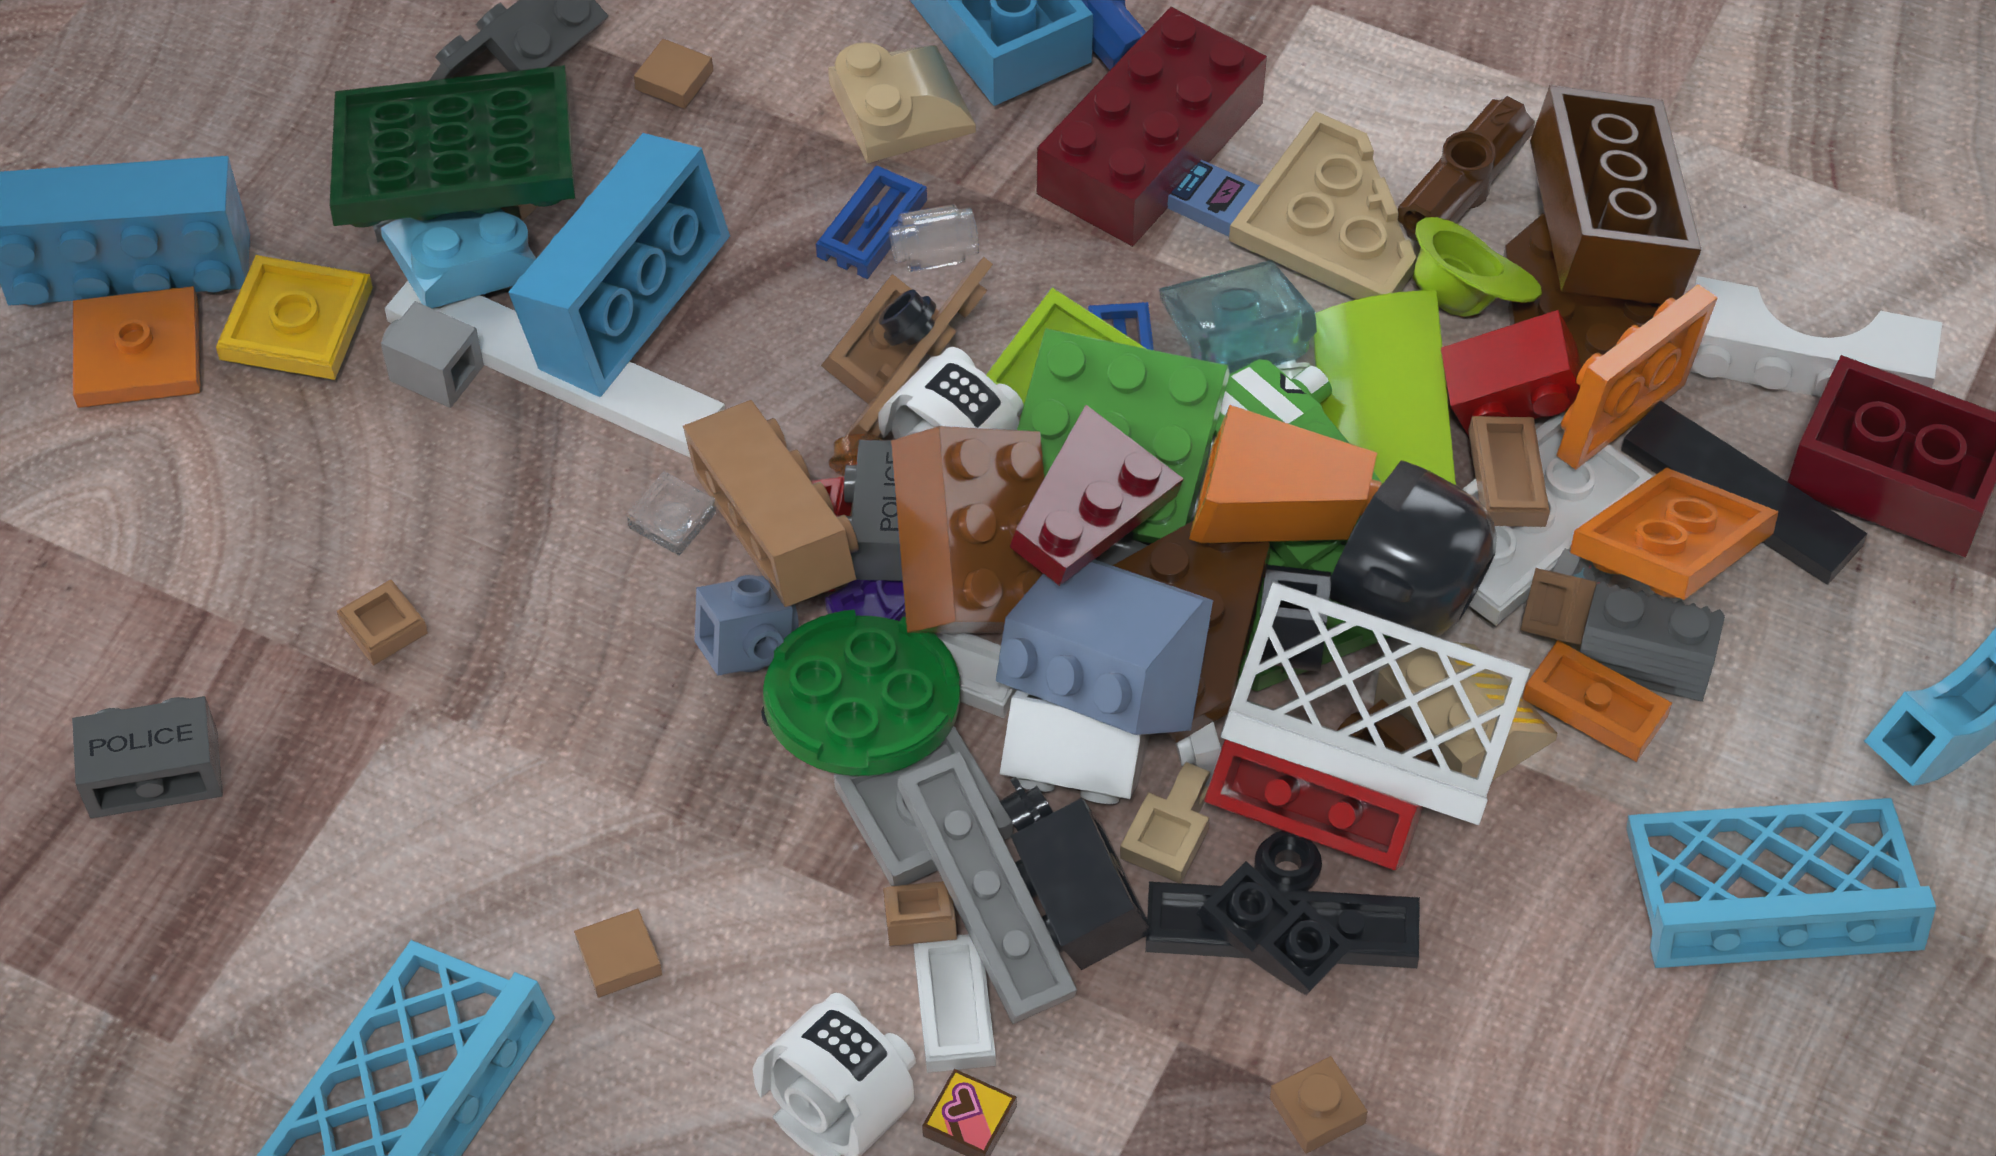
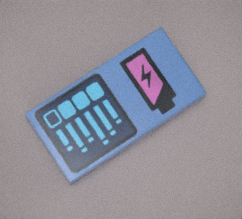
[1168,160,1260,237]

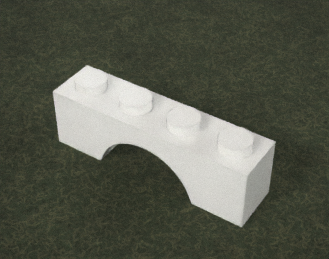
[1690,276,1942,397]

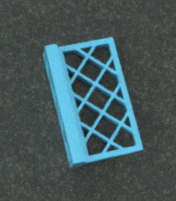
[1626,798,1936,968]
[257,940,555,1156]

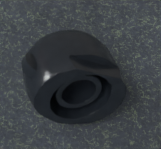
[1330,460,1497,637]

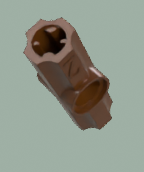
[1398,96,1535,241]

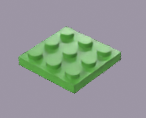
[1017,328,1230,544]

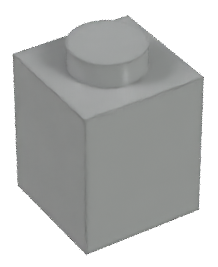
[381,301,484,408]

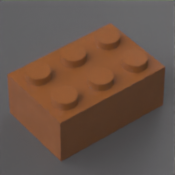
[891,426,1044,634]

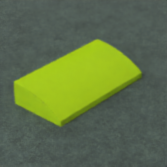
[1312,290,1456,485]

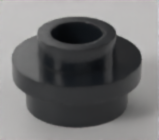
[878,289,936,346]
[1254,830,1322,891]

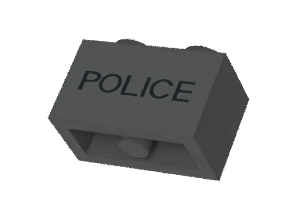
[844,440,903,581]
[72,696,223,819]

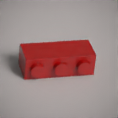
[1204,739,1423,870]

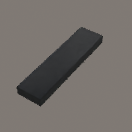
[1621,400,1868,585]
[1145,881,1420,969]

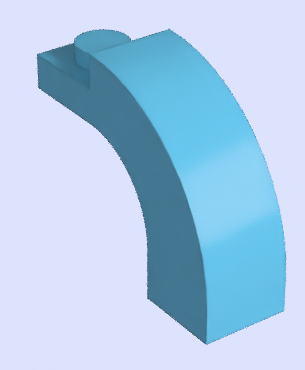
[1864,628,1996,786]

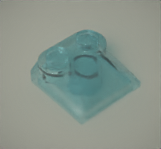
[1159,260,1317,374]

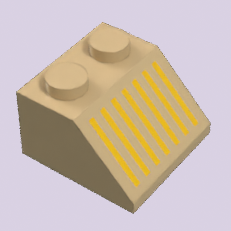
[1374,642,1558,781]

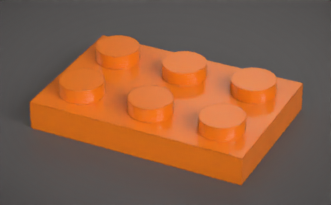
[1556,284,1718,470]
[1570,467,1779,600]

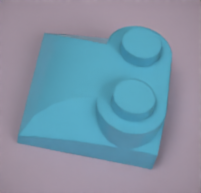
[381,209,536,308]

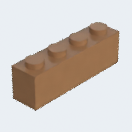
[683,400,858,607]

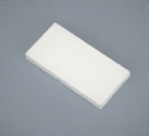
[1462,412,1653,625]

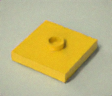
[216,255,373,380]

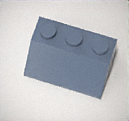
[996,560,1213,735]

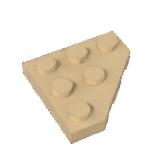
[1229,111,1417,299]

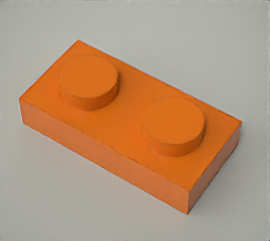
[1522,640,1672,762]

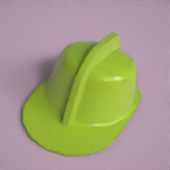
[1413,217,1542,317]

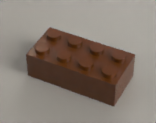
[1530,85,1702,304]

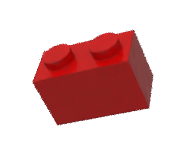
[1441,310,1581,436]

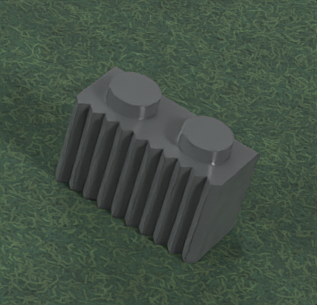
[1580,581,1725,702]

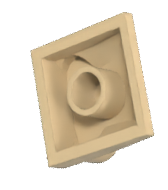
[828,42,976,163]

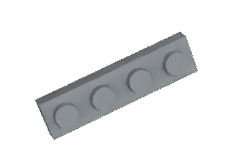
[897,751,1077,1025]

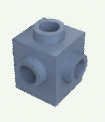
[694,575,799,676]

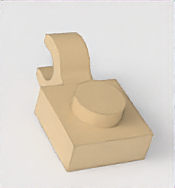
[1120,762,1210,883]

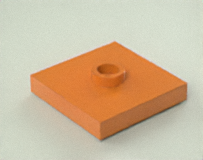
[73,286,200,408]

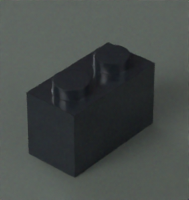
[1011,797,1153,970]

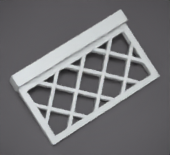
[1220,582,1530,825]

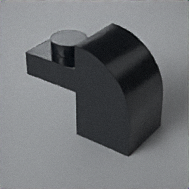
[1259,565,1332,671]

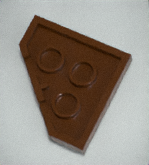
[1503,213,1662,417]
[1112,521,1270,743]

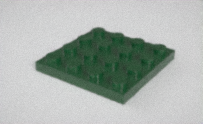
[329,65,576,228]

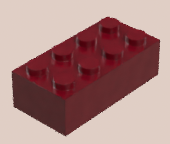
[1036,6,1267,247]

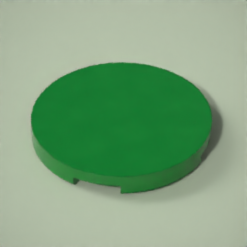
[763,610,960,776]

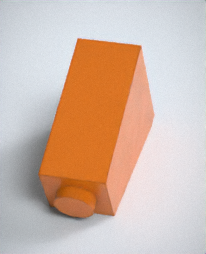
[1189,405,1381,543]

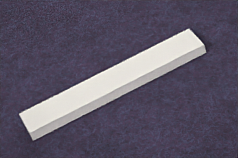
[385,281,725,458]

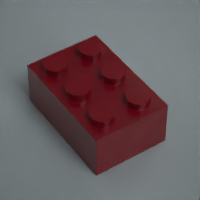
[1788,355,1996,558]

